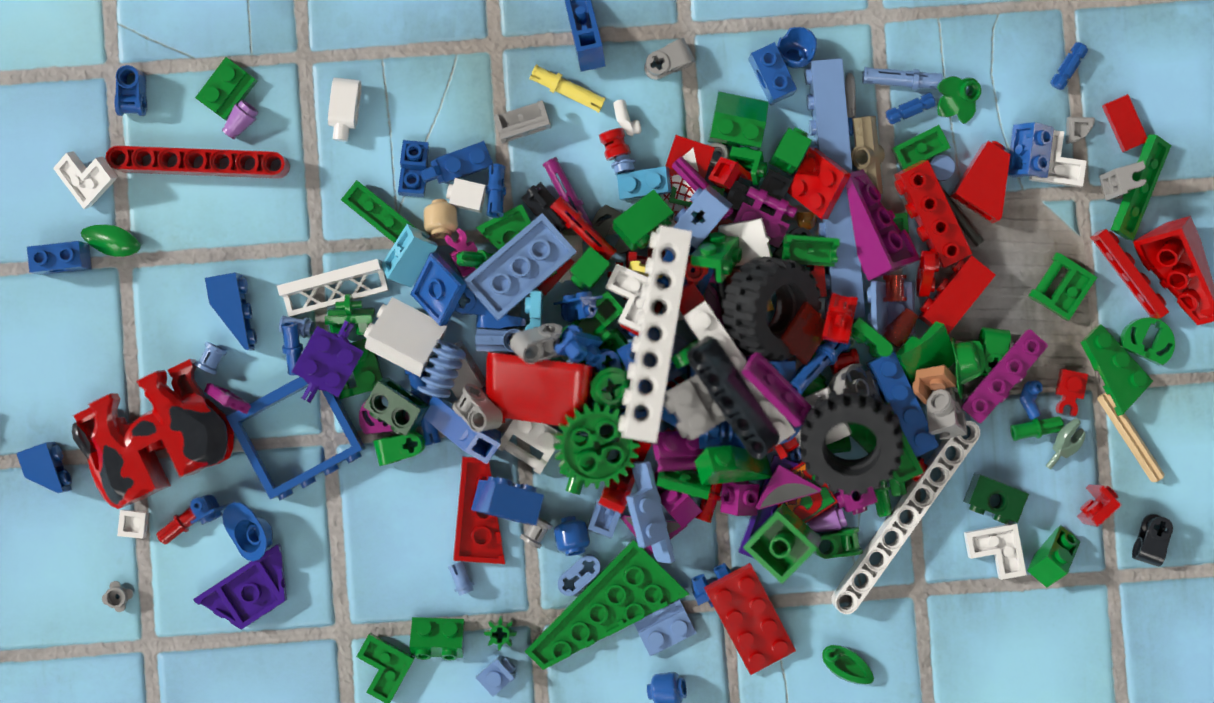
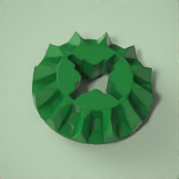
[590,367,631,409]

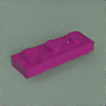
[741,352,812,427]

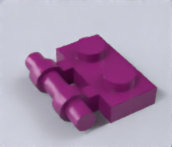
[733,186,797,249]

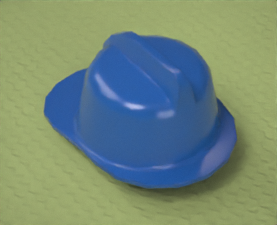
[222,502,273,561]

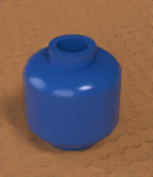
[554,516,590,556]
[647,672,687,703]

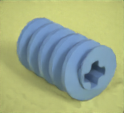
[417,339,466,398]

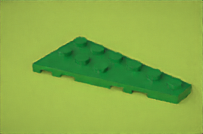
[525,539,689,670]

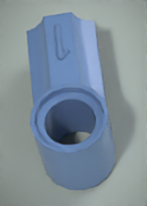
[475,329,522,352]

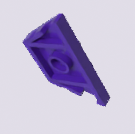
[193,544,287,630]

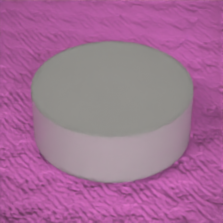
[927,389,955,417]

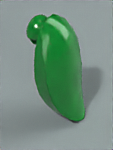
[81,224,141,257]
[822,645,874,685]

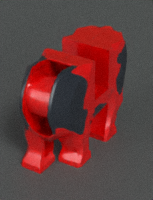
[72,359,235,509]

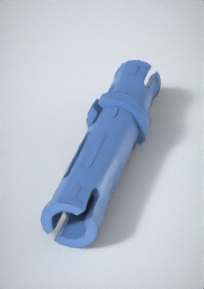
[862,67,943,90]

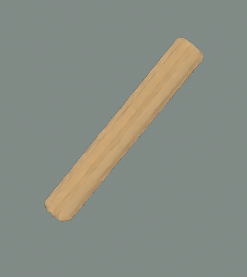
[1098,392,1165,483]

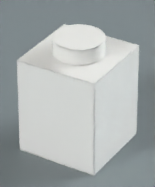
[446,178,486,213]

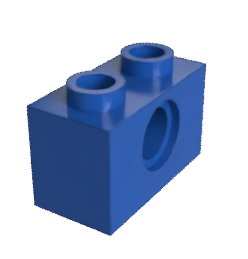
[748,42,797,106]
[27,241,92,275]

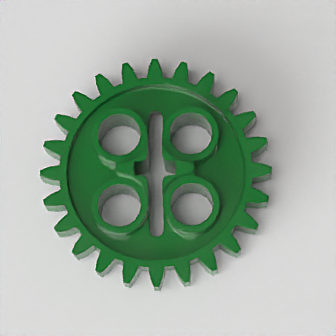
[553,402,640,489]

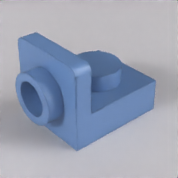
[476,655,516,697]

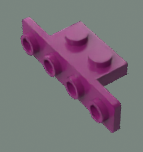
[961,329,1048,423]

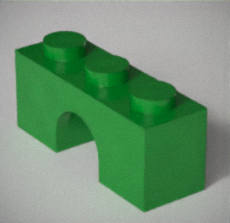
[559,291,624,363]

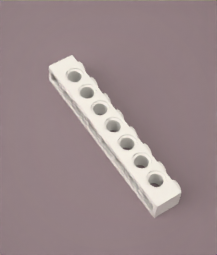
[618,226,692,443]

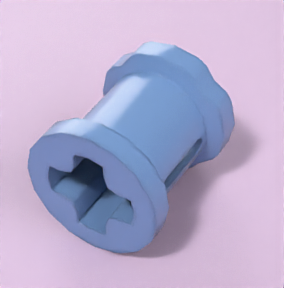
[195,341,227,375]

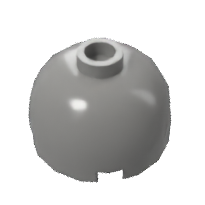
[829,364,879,396]

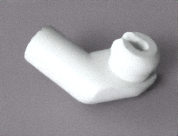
[613,100,642,136]

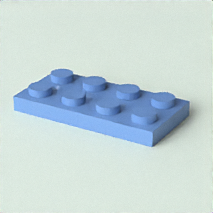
[464,213,577,321]

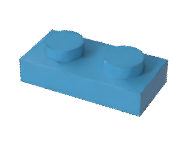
[617,166,671,201]

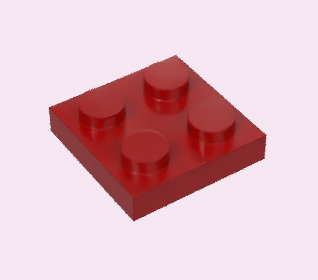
[787,147,851,219]

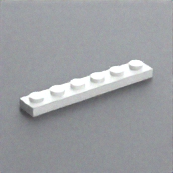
[683,301,796,446]

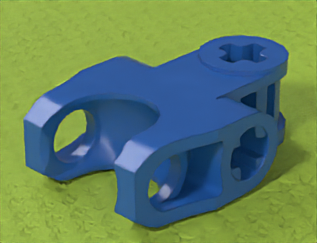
[455,287,526,329]

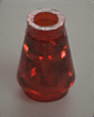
[883,308,919,348]

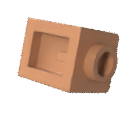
[913,365,957,404]

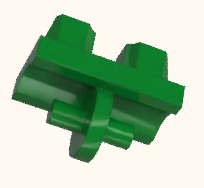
[324,294,375,335]

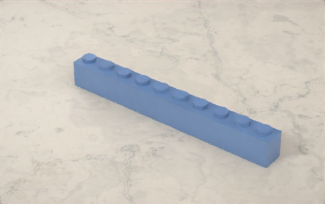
[804,58,865,319]

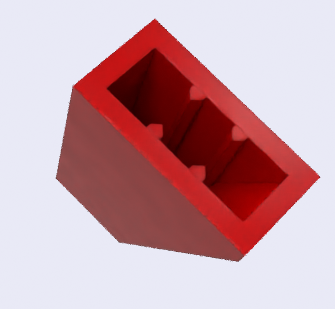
[950,140,1010,223]

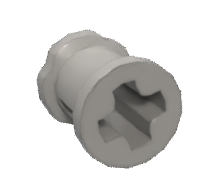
[520,517,553,549]

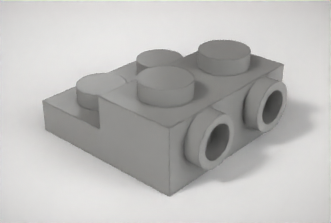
[663,374,726,440]

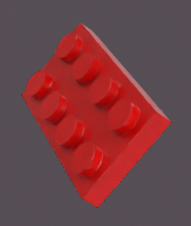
[704,563,796,675]

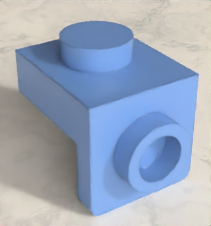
[587,499,621,539]

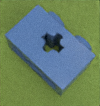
[673,185,733,249]

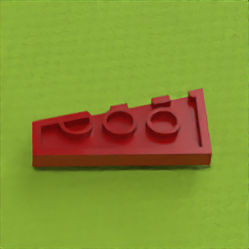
[453,456,505,564]

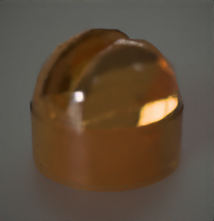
[796,212,817,230]

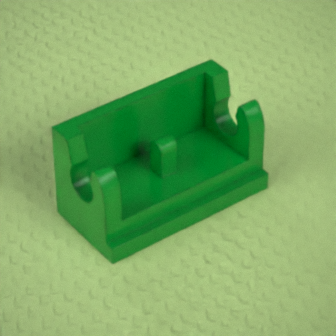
[782,235,840,267]

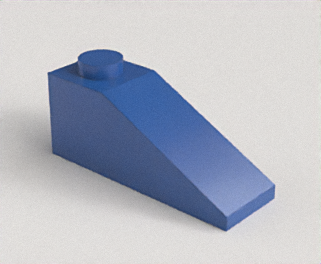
[564,0,606,72]

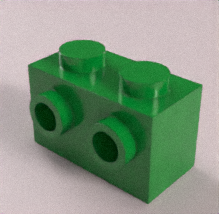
[613,189,674,252]

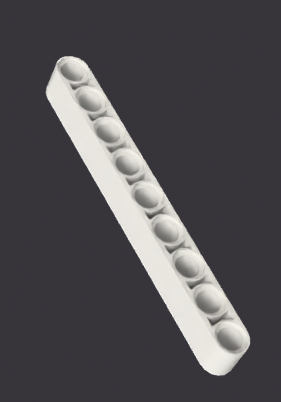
[831,421,980,614]

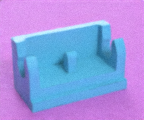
[381,224,438,287]

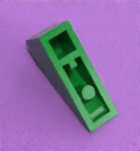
[695,446,773,485]

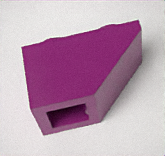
[654,471,702,528]

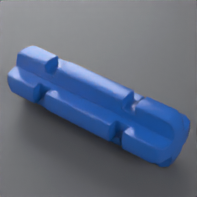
[1050,42,1088,90]
[886,93,936,125]

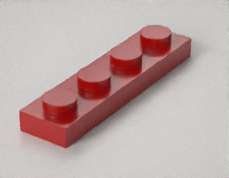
[1090,229,1169,319]

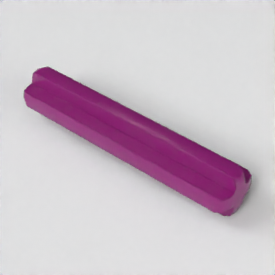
[672,157,733,220]

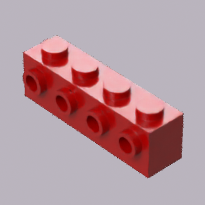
[894,160,972,268]

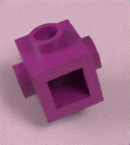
[720,481,759,516]
[834,487,878,515]

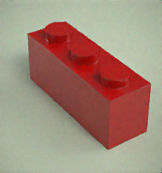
[918,255,996,334]

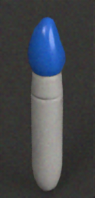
[845,73,856,136]

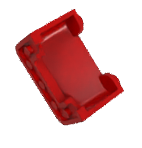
[486,352,596,434]

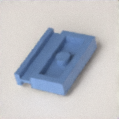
[634,599,696,656]

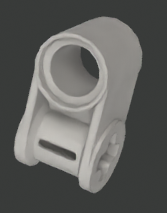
[644,38,696,80]
[510,323,562,364]
[452,384,503,432]

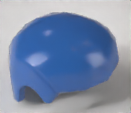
[777,27,817,69]

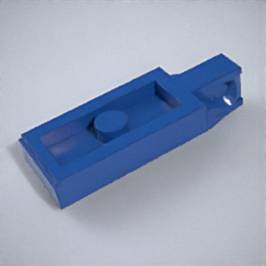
[420,141,493,184]

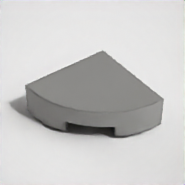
[1066,117,1095,144]

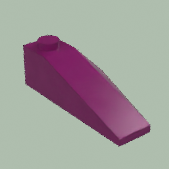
[846,170,920,281]

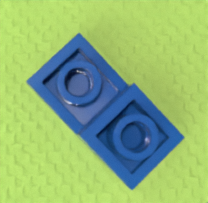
[398,140,429,198]

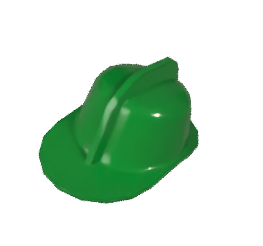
[951,337,986,399]

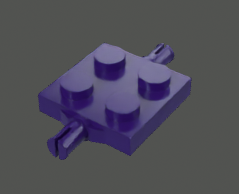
[291,320,364,403]

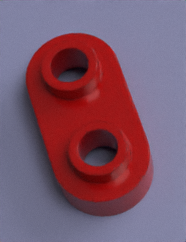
[916,251,940,297]

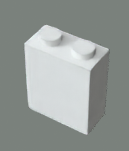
[364,297,447,377]

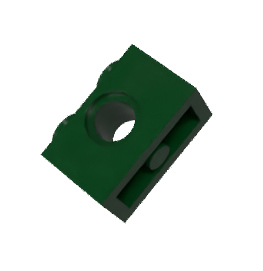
[963,473,1029,525]

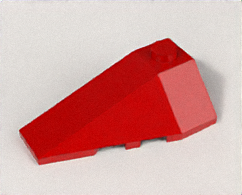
[1133,216,1214,325]

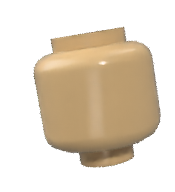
[423,199,458,239]

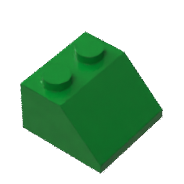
[708,91,769,151]

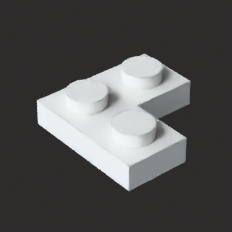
[1029,130,1086,187]
[53,151,118,209]
[606,264,665,332]
[964,523,1027,580]

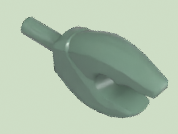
[1046,418,1085,469]

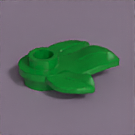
[937,76,982,124]

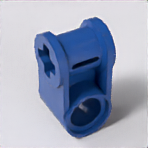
[114,65,147,116]

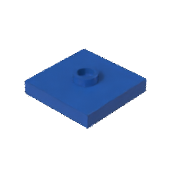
[410,253,467,326]

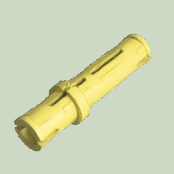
[529,64,606,113]

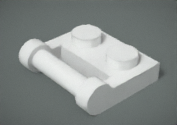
[498,419,560,475]

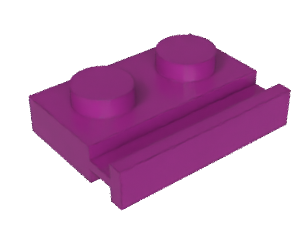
[652,431,705,472]

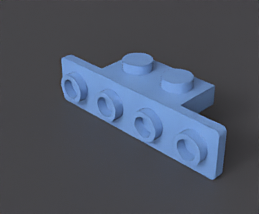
[626,461,675,563]

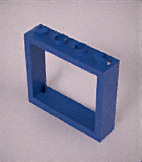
[226,377,366,500]

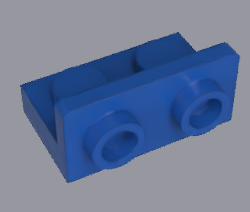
[1008,122,1054,178]

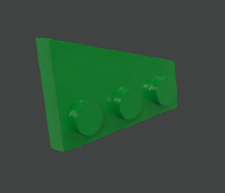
[476,204,558,278]
[1080,324,1153,416]
[848,422,924,484]

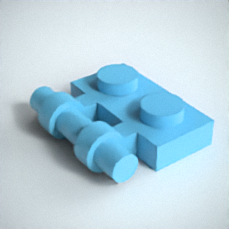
[524,291,543,331]

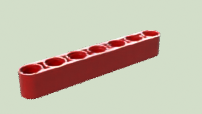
[105,146,290,178]

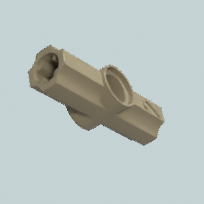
[851,116,885,194]

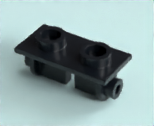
[521,182,569,232]

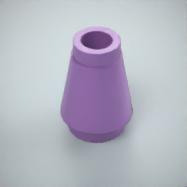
[222,100,258,139]
[808,506,848,533]

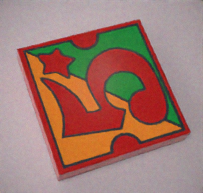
[765,462,838,523]

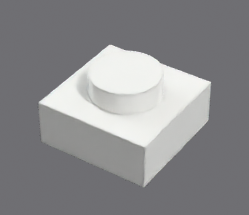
[117,509,149,539]

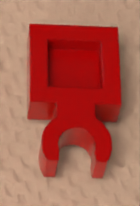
[1055,369,1088,416]

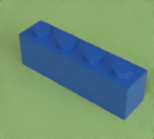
[866,352,939,457]

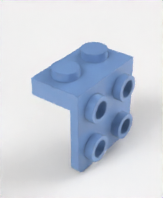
[867,281,916,335]

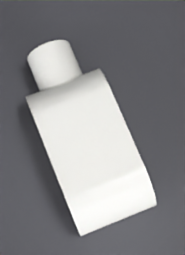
[328,77,361,142]

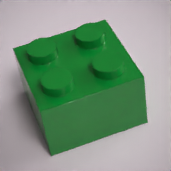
[743,503,822,584]

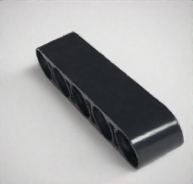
[687,336,780,459]

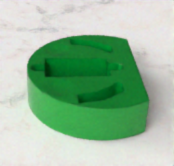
[1119,317,1175,365]

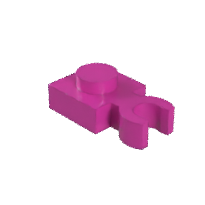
[445,228,478,277]

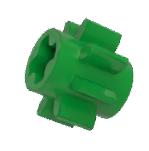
[484,616,517,650]

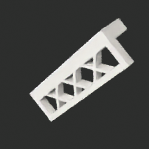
[277,259,389,317]

